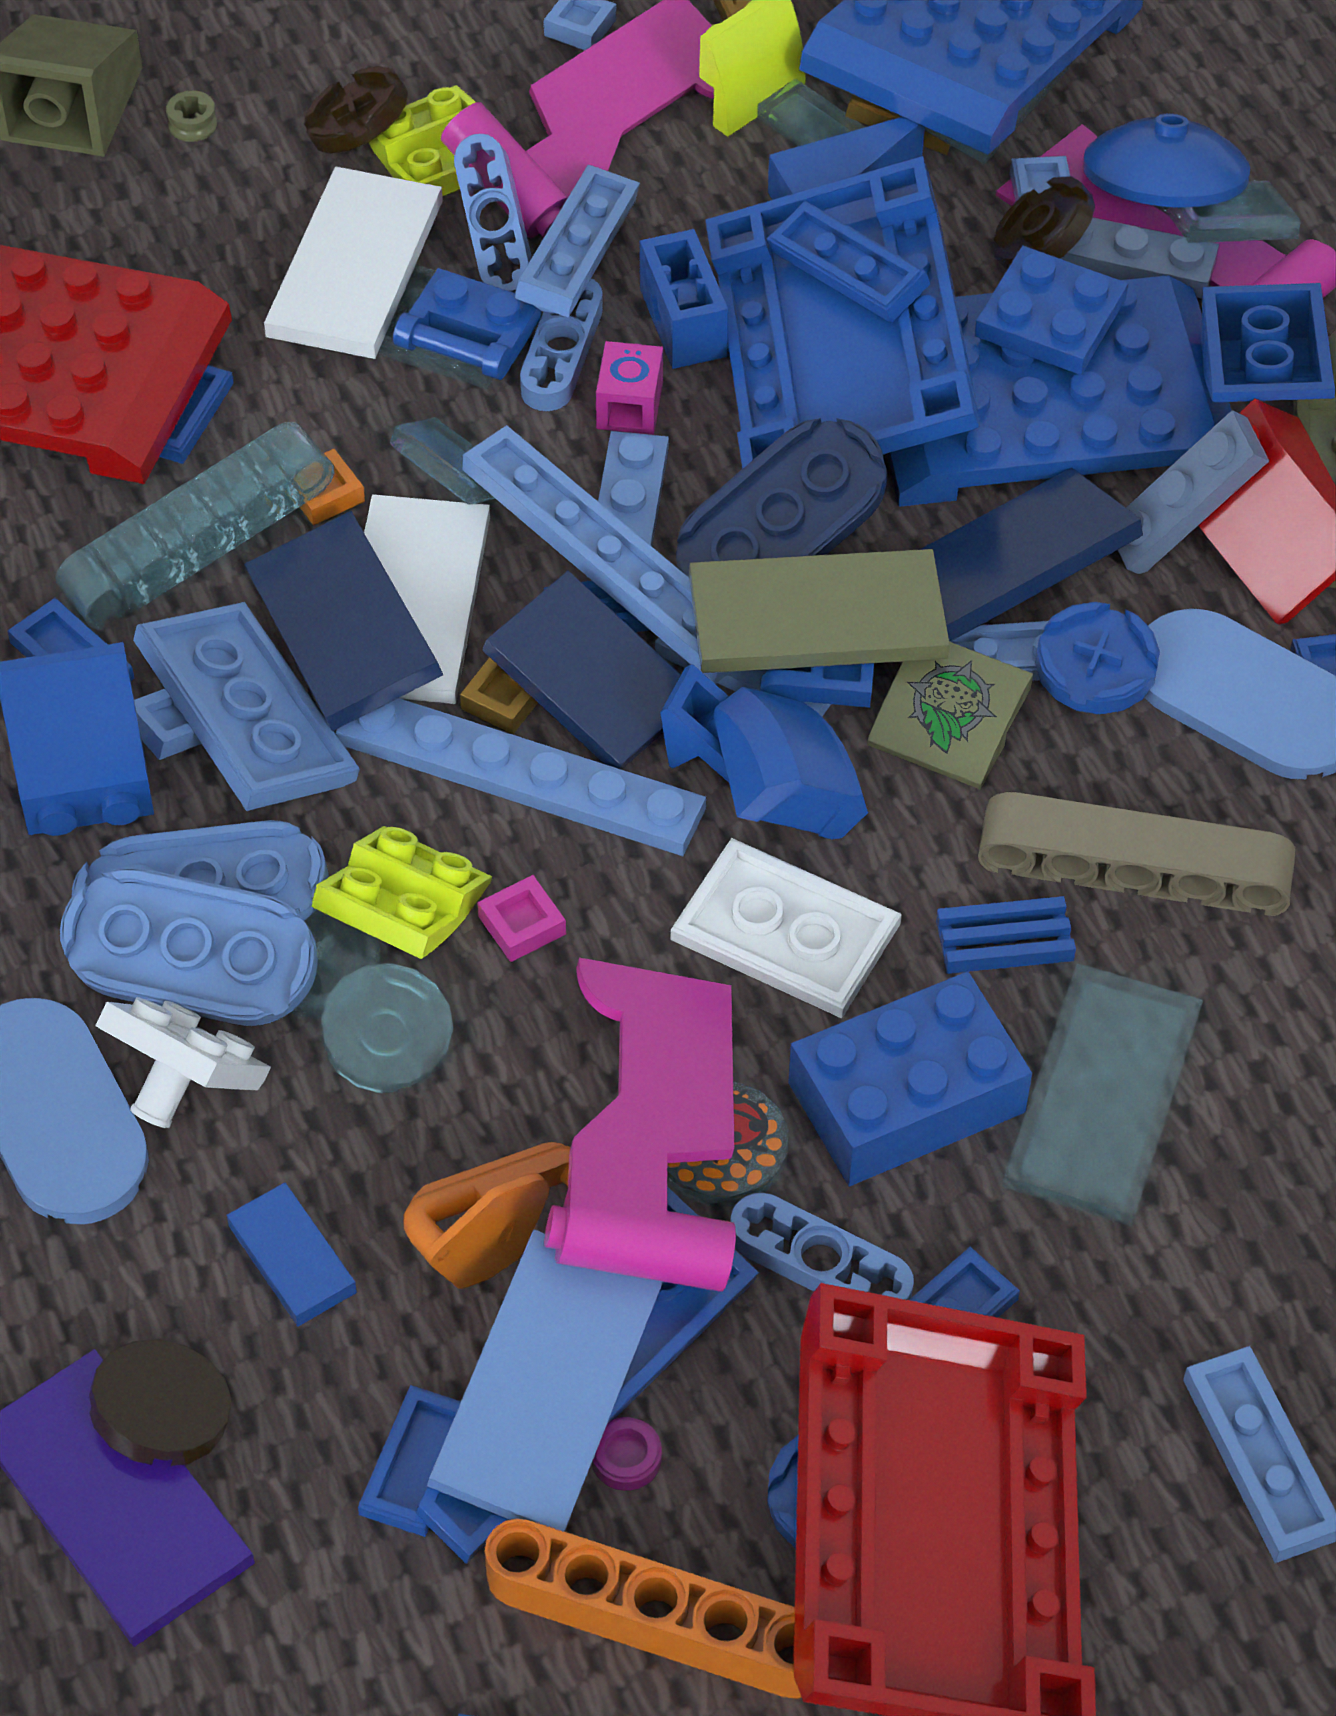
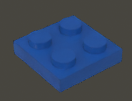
[974,245,1129,375]

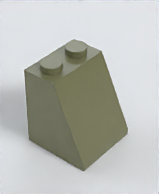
[0,14,142,156]

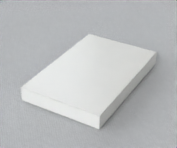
[671,838,902,1018]

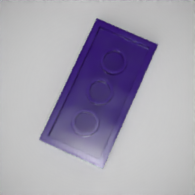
[0,1349,255,1647]

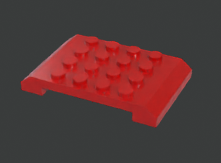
[0,245,232,484]
[793,1283,1096,1716]

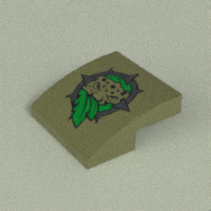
[867,641,1033,790]

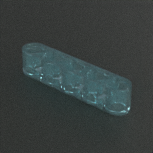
[56,422,334,629]

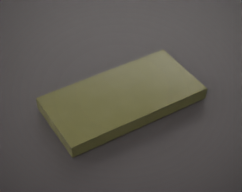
[689,549,950,673]

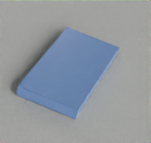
[133,602,360,811]
[427,1229,663,1531]

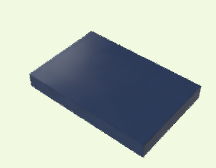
[482,571,681,770]

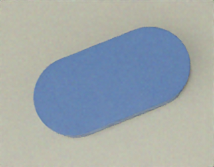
[1144,609,1336,779]
[72,820,329,921]
[60,867,318,1026]
[0,998,149,1224]

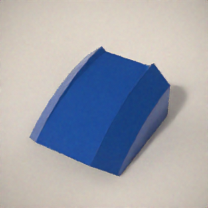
[713,686,868,839]

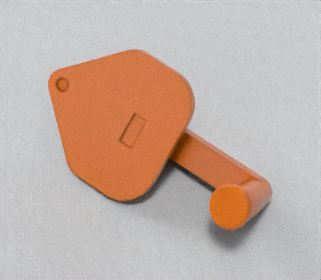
[403,1142,571,1289]

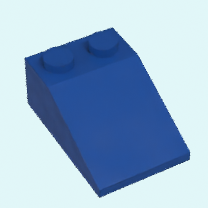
[1201,283,1335,402]
[0,642,154,836]

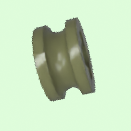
[166,90,217,142]

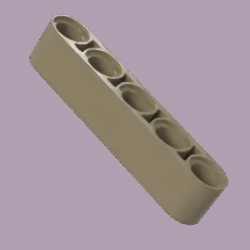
[978,792,1296,916]

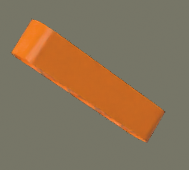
[485,1519,801,1699]

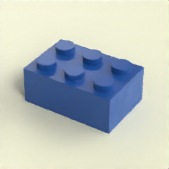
[788,971,1032,1187]

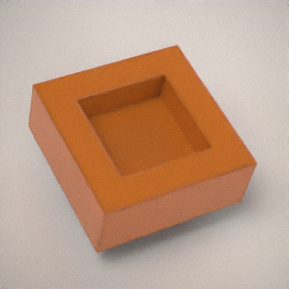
[283,449,365,526]

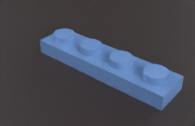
[515,164,640,317]

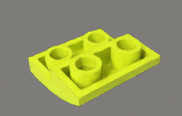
[699,0,805,137]
[368,85,476,196]
[312,826,492,959]

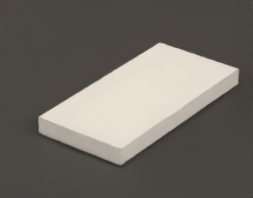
[264,166,443,359]
[364,494,490,704]

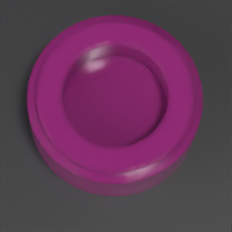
[592,1417,662,1491]

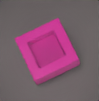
[477,875,566,962]

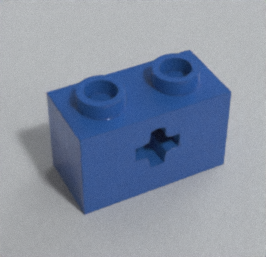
[640,229,728,369]

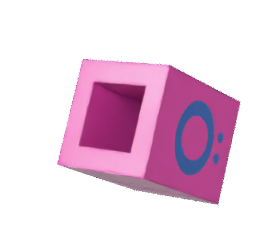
[596,341,663,435]

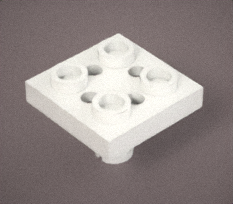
[96,997,271,1128]

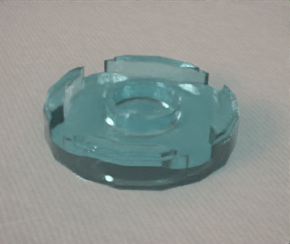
[320,963,453,1093]

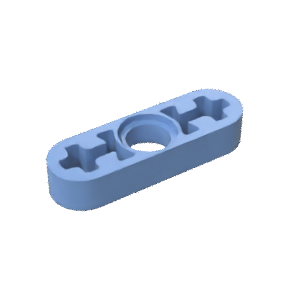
[454,134,532,293]
[520,278,603,411]
[731,1193,914,1300]

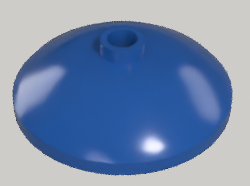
[1083,114,1250,207]

